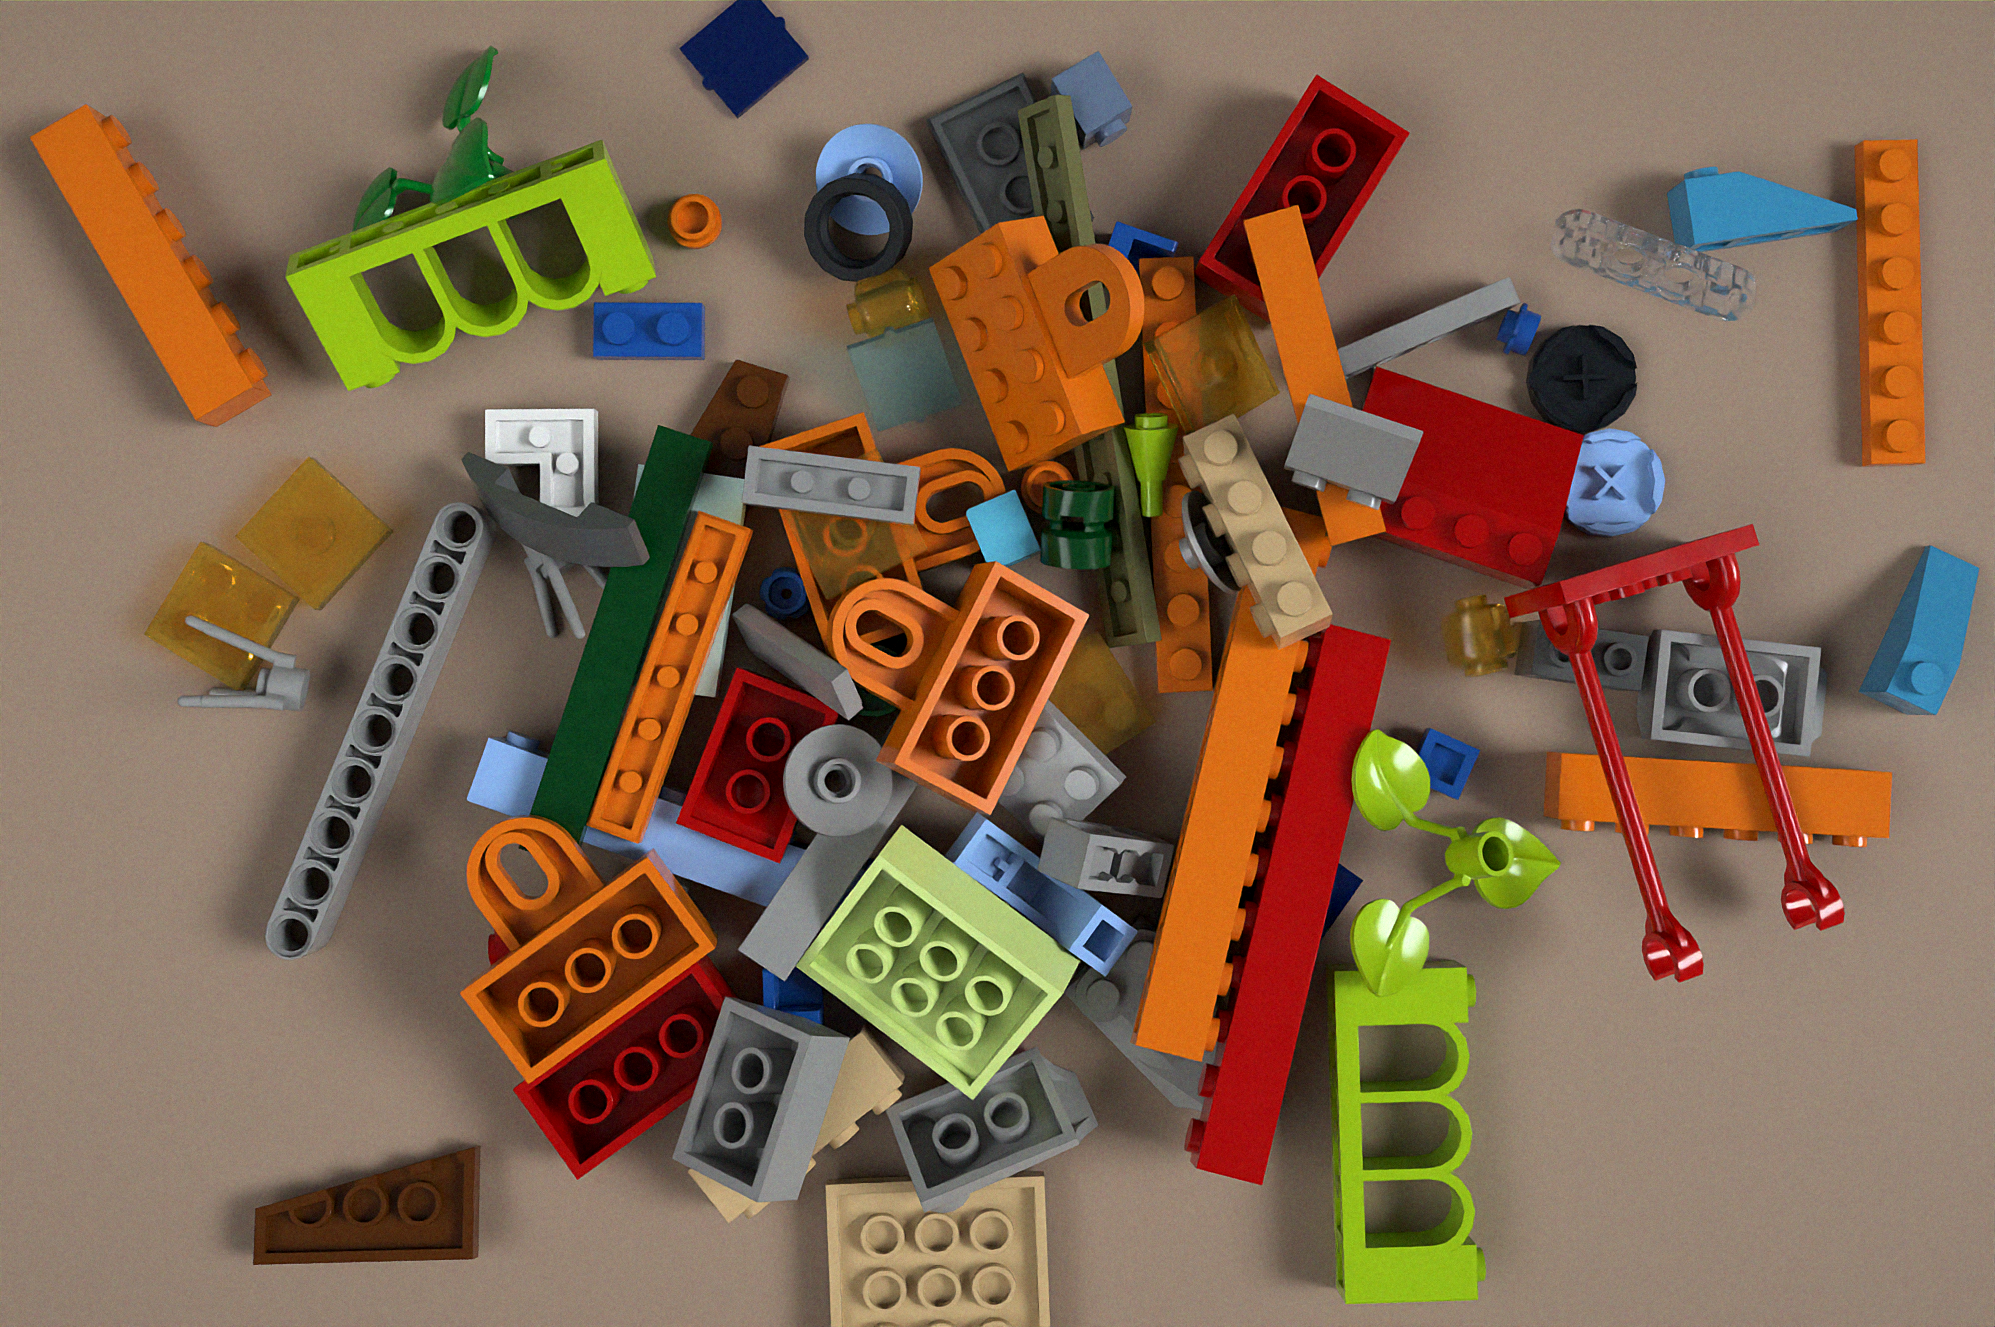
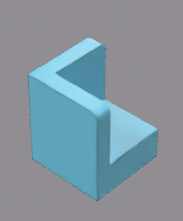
[966,490,1041,567]

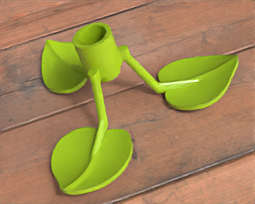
[1350,729,1561,997]

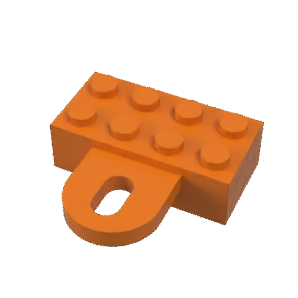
[929,215,1145,472]
[759,412,1006,658]
[827,561,1089,815]
[460,815,719,1084]

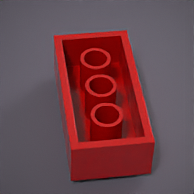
[1194,74,1410,324]
[513,955,739,1180]

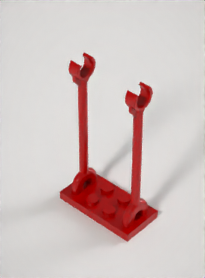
[1503,524,1845,983]

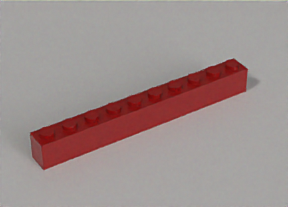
[1184,624,1391,1185]

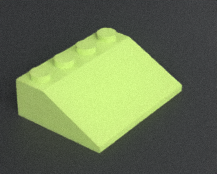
[796,825,1081,1100]

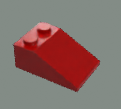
[676,667,842,864]

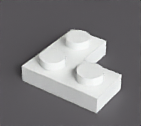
[485,409,599,517]

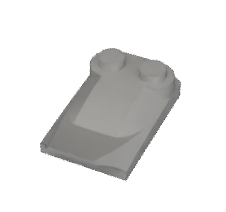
[1636,629,1827,757]
[1064,913,1227,1111]
[886,1047,1099,1213]

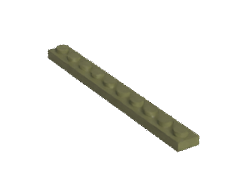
[1017,95,1162,648]

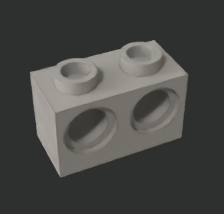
[1037,817,1175,898]

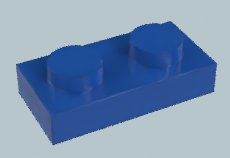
[593,302,705,360]

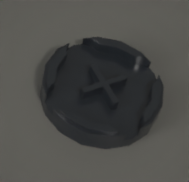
[1526,324,1638,433]

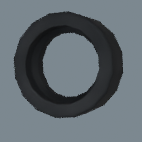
[804,173,913,282]

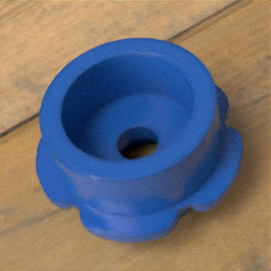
[1496,303,1541,356]
[760,567,810,620]

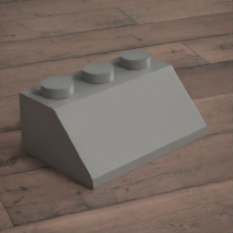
[672,997,850,1202]

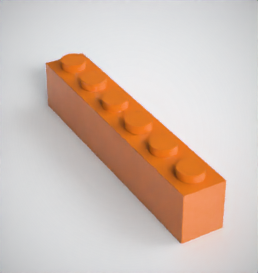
[30,104,272,427]
[1543,752,1892,847]

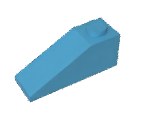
[1667,167,1858,256]
[1858,545,1979,715]

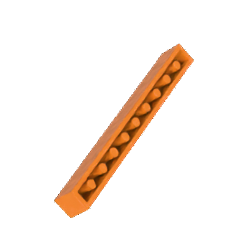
[1130,506,1332,1062]

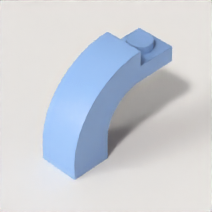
[944,812,1138,977]

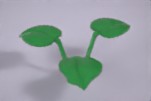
[352,45,519,232]

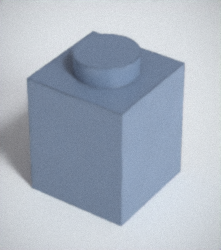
[1050,51,1133,149]

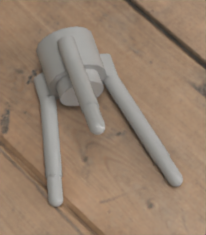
[522,544,608,639]
[177,615,310,712]

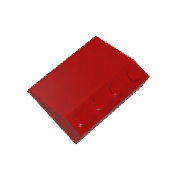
[1361,366,1584,590]

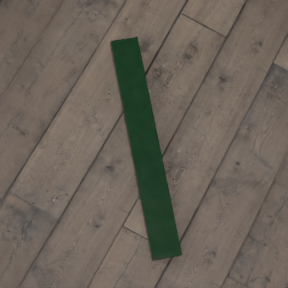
[519,425,714,852]

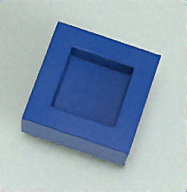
[1415,728,1480,800]

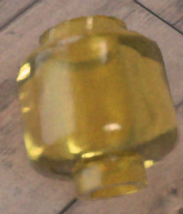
[846,268,931,347]
[1440,594,1518,678]

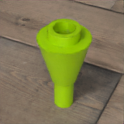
[1124,413,1179,517]

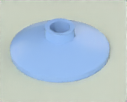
[816,123,923,235]

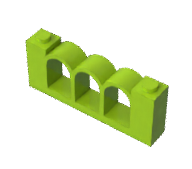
[285,139,656,391]
[1325,960,1486,1304]

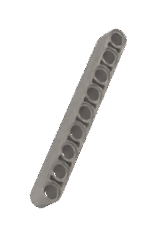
[265,502,496,960]

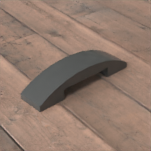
[461,452,650,567]

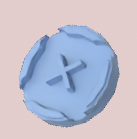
[1564,428,1665,538]

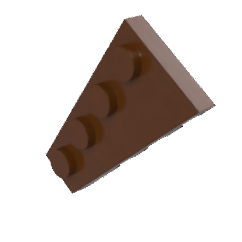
[690,359,790,526]
[253,1146,481,1265]

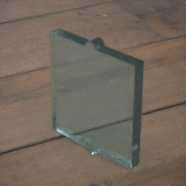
[847,317,962,432]

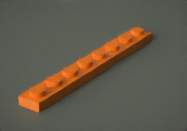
[1138,256,1213,693]

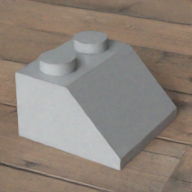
[1284,394,1423,510]

